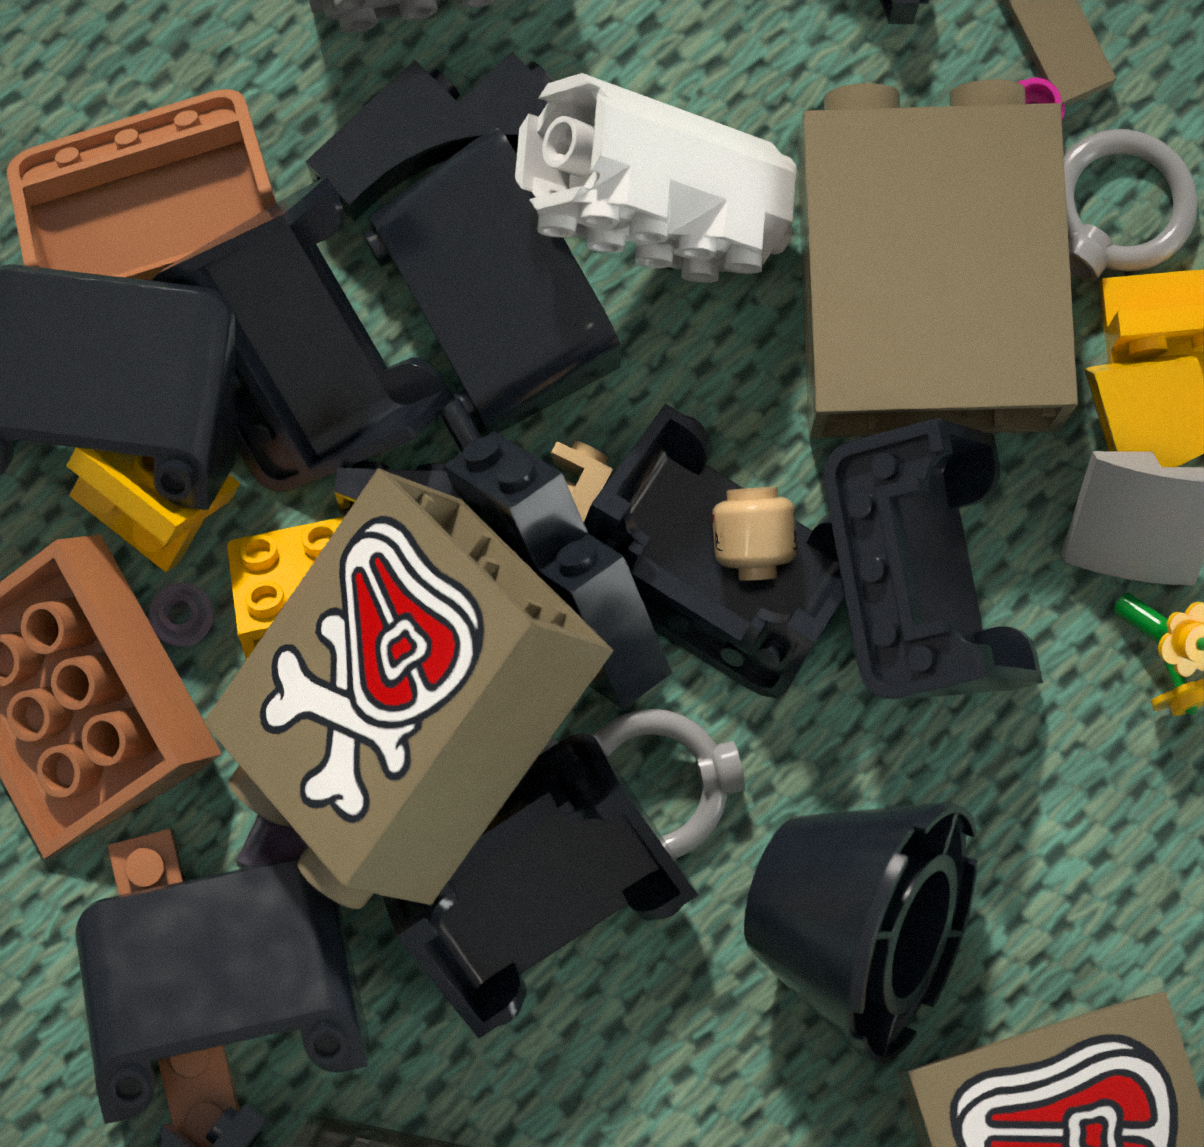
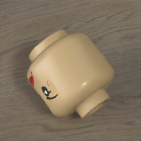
[712,487,798,580]

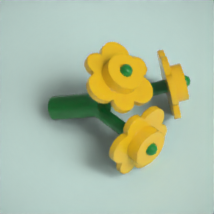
[1114,593,1204,716]

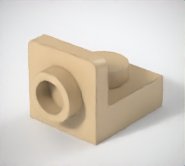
[551,441,614,522]

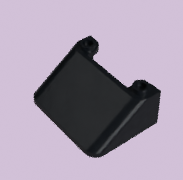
[152,177,453,492]
[0,264,235,510]
[76,856,369,1124]

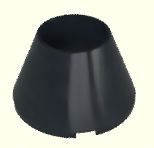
[744,802,978,1063]

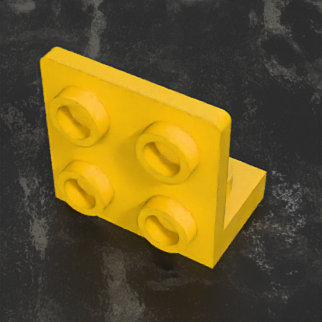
[227,516,345,660]

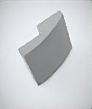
[1061,451,1204,585]

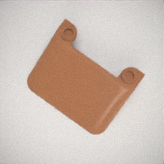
[7,89,278,280]

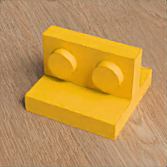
[1098,269,1204,377]
[66,448,241,572]

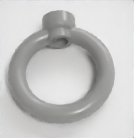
[1064,129,1198,283]
[594,709,745,858]

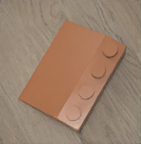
[0,534,222,859]

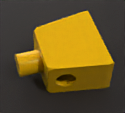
[1084,354,1204,467]

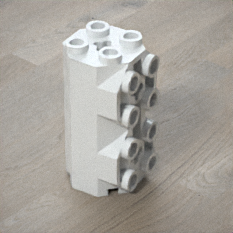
[515,73,797,283]

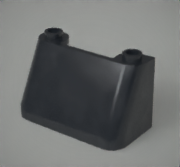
[363,128,620,435]
[583,403,846,698]
[824,418,1043,699]
[382,733,698,1038]

